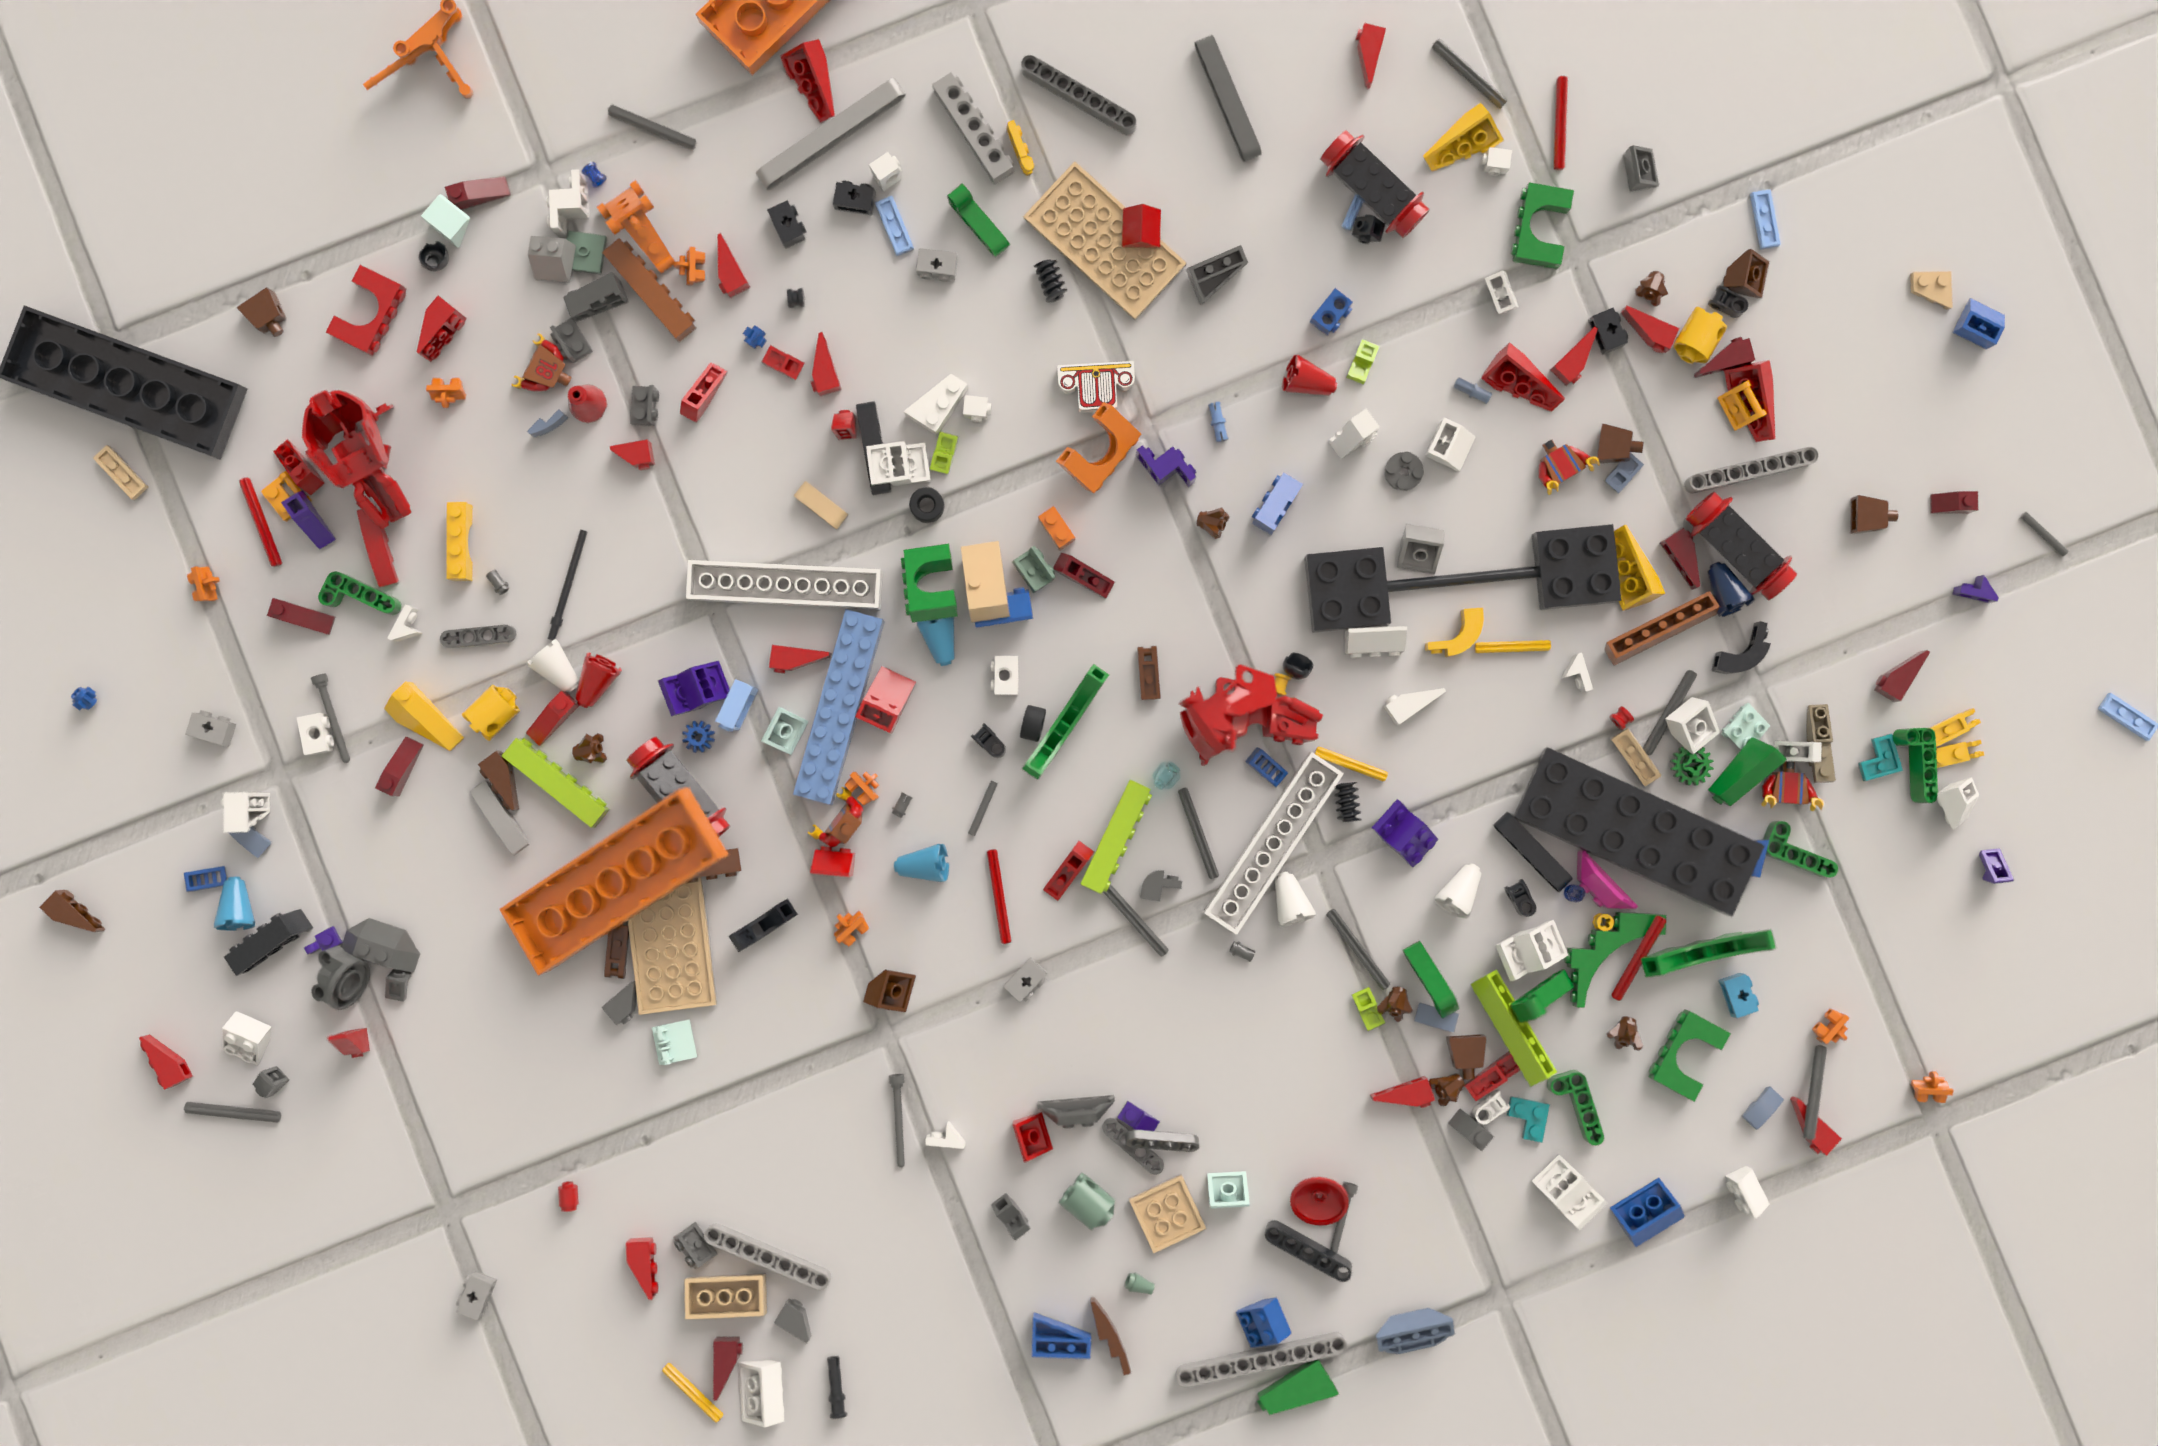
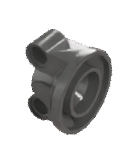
[311,946,370,1010]

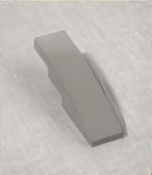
[470,780,530,856]

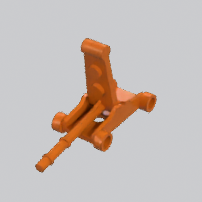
[363,0,473,98]
[597,180,675,274]

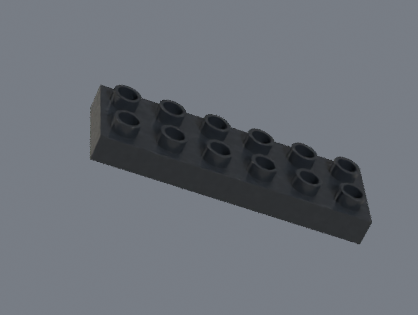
[0,305,248,460]
[1513,747,1765,916]

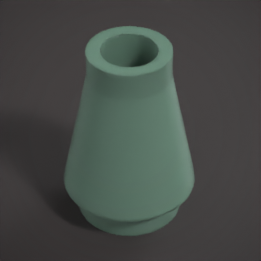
[1125,1273,1155,1295]

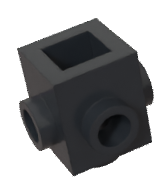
[1352,214,1385,244]

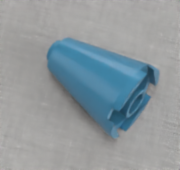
[916,617,955,666]
[894,844,949,882]
[214,877,255,931]

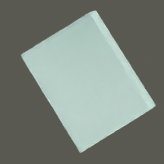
[421,194,470,248]
[761,707,808,755]
[1207,1171,1250,1208]

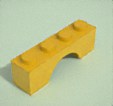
[447,502,473,581]

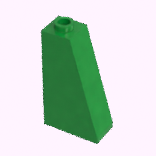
[1708,737,1787,807]
[1257,1359,1339,1415]

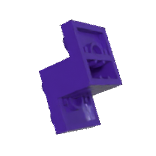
[1136,445,1197,487]
[658,661,730,717]
[1371,799,1439,868]

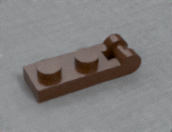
[1137,646,1161,700]
[604,924,629,979]

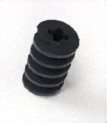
[1034,259,1068,303]
[1334,782,1362,822]

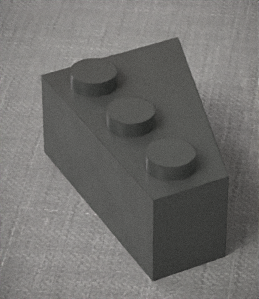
[1186,245,1248,305]
[563,272,628,322]

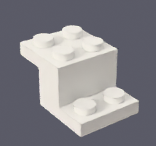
[546,169,589,238]
[866,441,931,486]
[1495,920,1568,981]
[1532,1155,1608,1230]

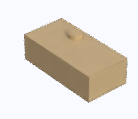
[961,541,1010,622]
[685,1274,767,1319]

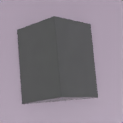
[1623,145,1659,192]

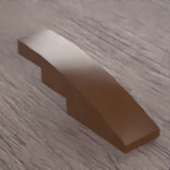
[1091,1297,1131,1375]

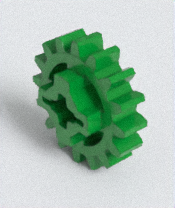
[1670,747,1714,786]

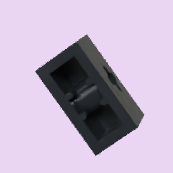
[833,180,876,215]
[767,200,806,249]
[1588,307,1628,355]

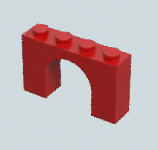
[326,265,407,356]

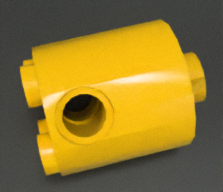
[1673,307,1727,364]
[461,684,520,741]

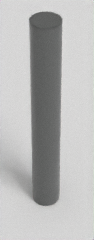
[2020,512,2069,556]
[968,781,998,836]

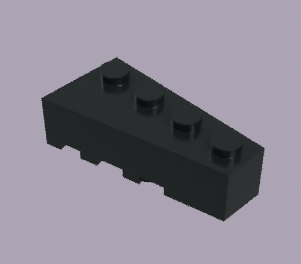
[224,909,313,976]

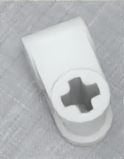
[1471,1090,1510,1124]

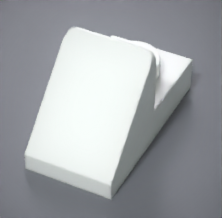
[388,604,422,641]
[1562,653,1593,693]
[925,1121,965,1149]

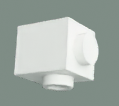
[1481,147,1512,176]
[963,395,992,422]

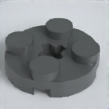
[1385,451,1424,491]

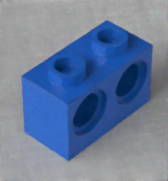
[1310,288,1353,336]

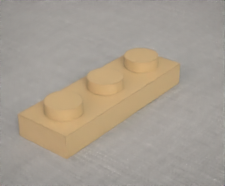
[93,445,148,500]
[1611,728,1661,786]

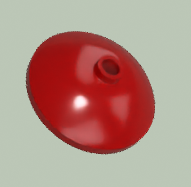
[1290,1177,1349,1226]

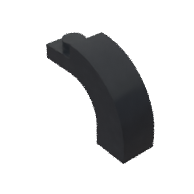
[1712,621,1771,674]
[728,898,798,952]

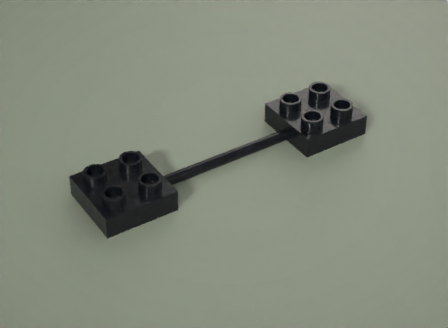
[1304,524,1621,633]

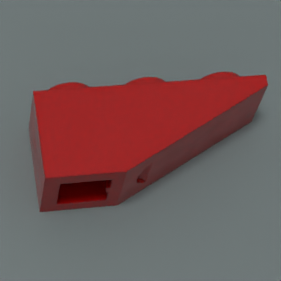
[273,439,325,495]
[139,1034,193,1090]
[626,1237,659,1300]

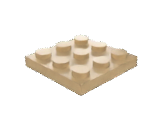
[1129,1174,1206,1253]

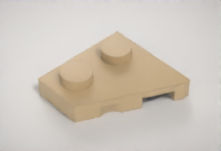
[1910,271,1953,309]

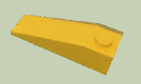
[1423,103,1504,171]
[1614,525,1665,611]
[384,681,464,751]

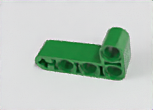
[947,183,1010,257]
[318,571,401,615]
[1892,728,1938,803]
[1763,821,1838,878]
[1402,941,1459,1019]
[1510,969,1574,1023]
[1547,1070,1604,1146]

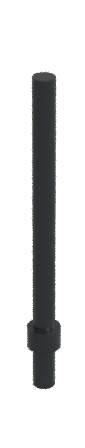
[547,529,588,640]

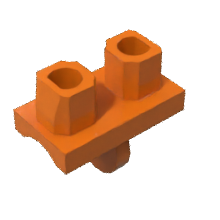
[674,247,705,286]
[426,378,466,408]
[187,566,220,601]
[845,772,879,806]
[834,911,869,947]
[1812,1009,1850,1044]
[1911,1071,1954,1103]

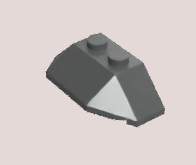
[341,918,420,972]
[1037,1095,1115,1128]

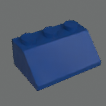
[975,587,1033,628]
[1610,1178,1685,1247]

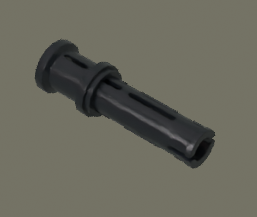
[827,1356,847,1419]

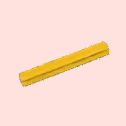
[1474,640,1551,653]
[1314,747,1388,781]
[662,1363,723,1423]

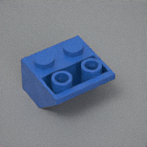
[1953,298,2005,350]
[1236,1297,1292,1348]

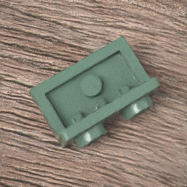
[1012,546,1056,594]

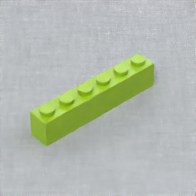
[502,738,610,828]
[1080,779,1152,894]
[1470,969,1557,1087]

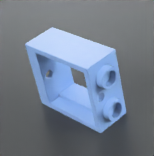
[715,679,759,732]

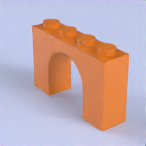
[1056,402,1141,493]

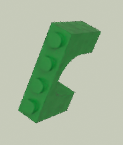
[1511,182,1574,269]
[901,543,958,623]
[1648,1009,1731,1102]

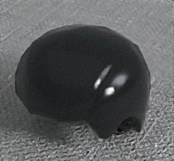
[418,241,449,271]
[1282,652,1314,680]

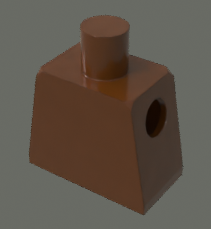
[237,287,286,337]
[1597,424,1644,463]
[1850,495,1898,534]
[1446,1034,1486,1080]

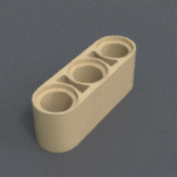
[794,481,848,530]

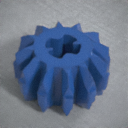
[682,721,715,753]

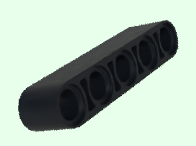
[856,401,891,496]
[1493,812,1573,892]
[1265,1220,1352,1282]

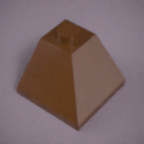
[1723,249,1769,298]
[863,969,916,1013]

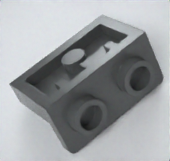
[550,318,593,363]
[630,385,659,426]
[673,1222,717,1269]

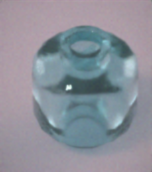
[1152,761,1181,790]

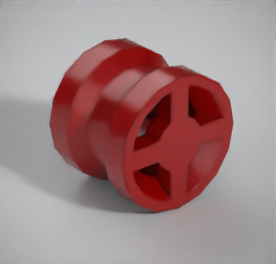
[1609,706,1634,730]

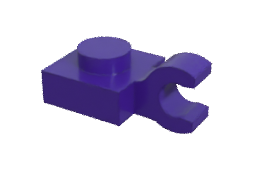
[304,926,343,955]

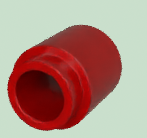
[558,1181,579,1212]

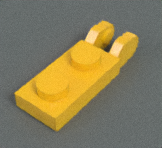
[1006,120,1034,176]
[1930,708,1981,747]
[1936,740,1985,768]

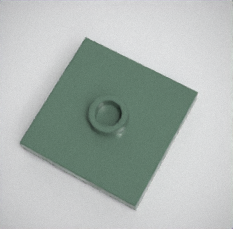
[567,230,607,274]

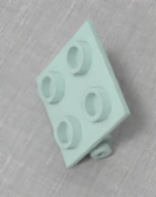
[1721,703,1770,750]
[652,1019,697,1065]

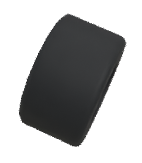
[909,487,944,523]
[1020,705,1046,742]

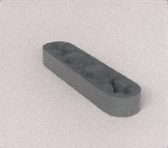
[440,624,516,648]
[1103,1118,1164,1175]
[1125,1130,1199,1152]

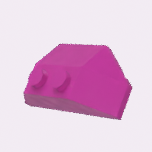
[1577,850,1638,909]

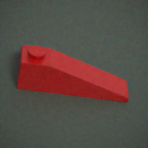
[780,39,835,123]
[1481,342,1565,412]
[1724,360,1776,442]

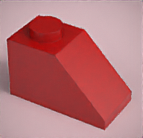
[609,439,655,470]

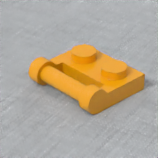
[1717,380,1767,431]
[261,471,312,522]

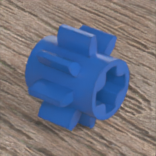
[742,325,767,349]
[71,686,97,711]

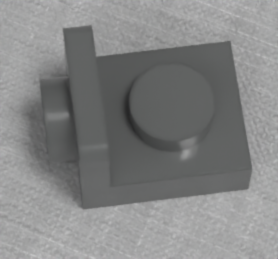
[385,969,411,1002]

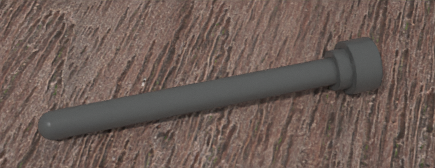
[311,673,350,763]
[889,1074,905,1168]
[1327,1182,1358,1263]

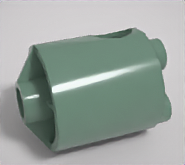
[1058,1172,1115,1230]

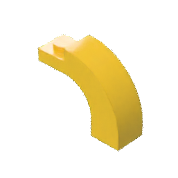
[1425,608,1484,657]

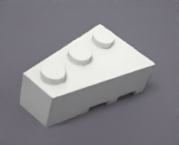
[904,374,968,436]
[1328,409,1380,459]
[221,792,270,832]

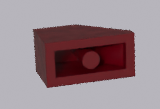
[1930,491,1978,514]

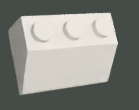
[1344,626,1407,658]
[738,1360,784,1427]

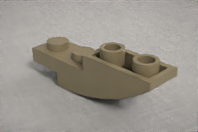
[1806,704,1836,783]

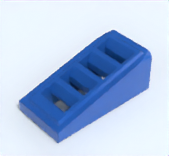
[1245,747,1288,787]
[184,866,227,892]

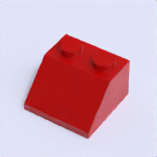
[810,846,856,877]

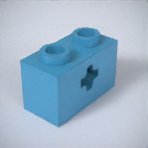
[1718,973,1759,1018]

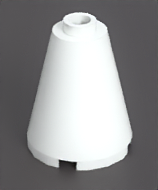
[526,639,579,692]
[1434,863,1482,919]
[1275,872,1316,927]

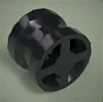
[787,288,805,308]

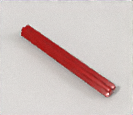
[1554,76,1568,170]
[239,477,282,567]
[987,849,1011,944]
[1611,915,1666,1001]

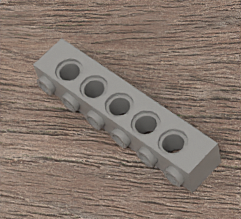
[932,73,1014,185]

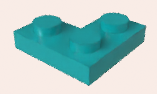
[1858,734,1903,781]
[1507,1096,1550,1143]

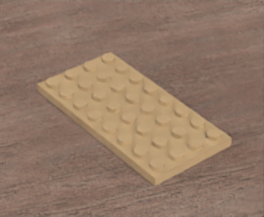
[1023,161,1187,320]
[628,877,717,1015]

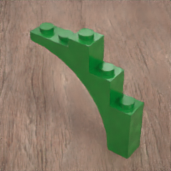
[1022,664,1109,780]
[1564,912,1667,1008]
[1641,929,1776,977]

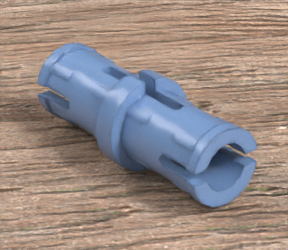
[1208,402,1228,442]

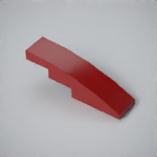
[357,505,399,587]
[1465,1051,1520,1101]

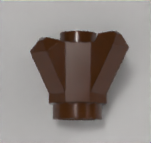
[1635,271,1668,307]
[1196,507,1229,539]
[572,733,607,764]
[1377,987,1413,1022]
[1606,1016,1643,1051]
[1429,1073,1465,1106]

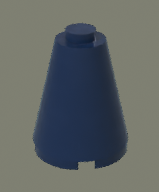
[1708,562,1755,617]

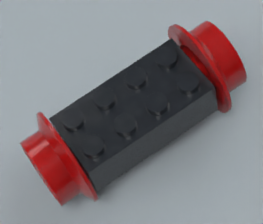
[1320,130,1430,238]
[1685,492,1798,601]
[626,736,730,838]

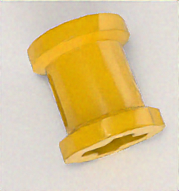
[1274,673,1291,696]
[1592,913,1614,931]

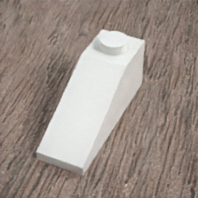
[1383,688,1446,725]

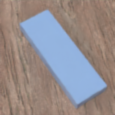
[1750,189,1781,250]
[875,196,914,256]
[2098,693,2158,741]

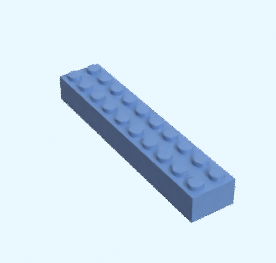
[793,609,885,805]

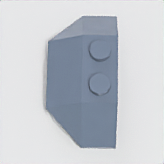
[1376,1308,1455,1354]

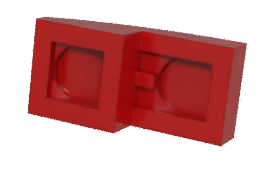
[761,345,805,380]

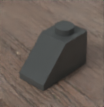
[601,981,637,1025]
[252,1066,289,1099]
[1448,1108,1494,1151]
[774,1299,811,1343]

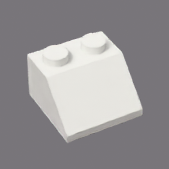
[1665,697,1720,754]

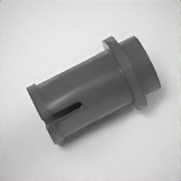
[486,570,509,595]
[892,792,912,818]
[1229,941,1255,962]

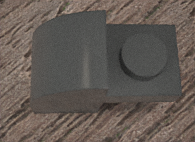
[1140,870,1182,901]
[991,1193,1031,1241]

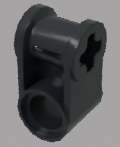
[1708,286,1749,318]
[971,723,1006,758]
[1504,879,1537,917]

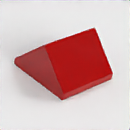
[1122,204,1161,248]
[1012,1112,1053,1162]

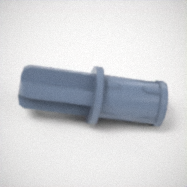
[1454,378,1492,404]

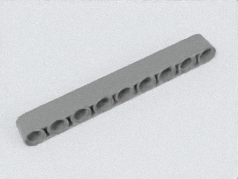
[756,78,906,190]
[1176,1332,1347,1387]

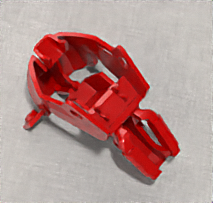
[302,390,412,529]
[1178,664,1323,766]

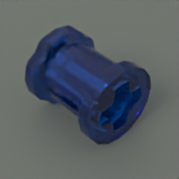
[581,162,607,188]
[1564,884,1585,902]

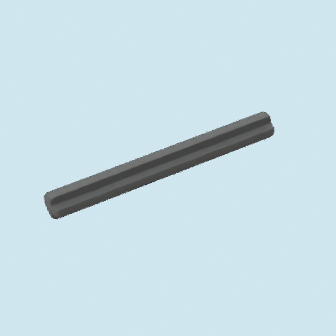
[1432,39,1507,109]
[608,105,697,150]
[1643,670,1697,755]
[1178,788,1219,879]
[1103,884,1169,957]
[1326,909,1390,990]
[1803,1045,1827,1140]
[184,1102,281,1123]

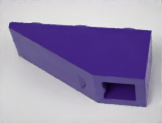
[281,491,336,550]

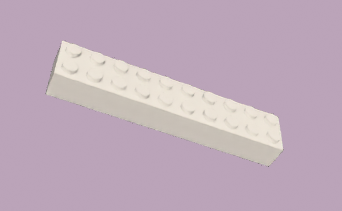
[686,560,883,610]
[1203,752,1344,935]

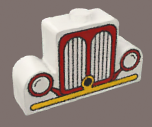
[1057,361,1135,414]

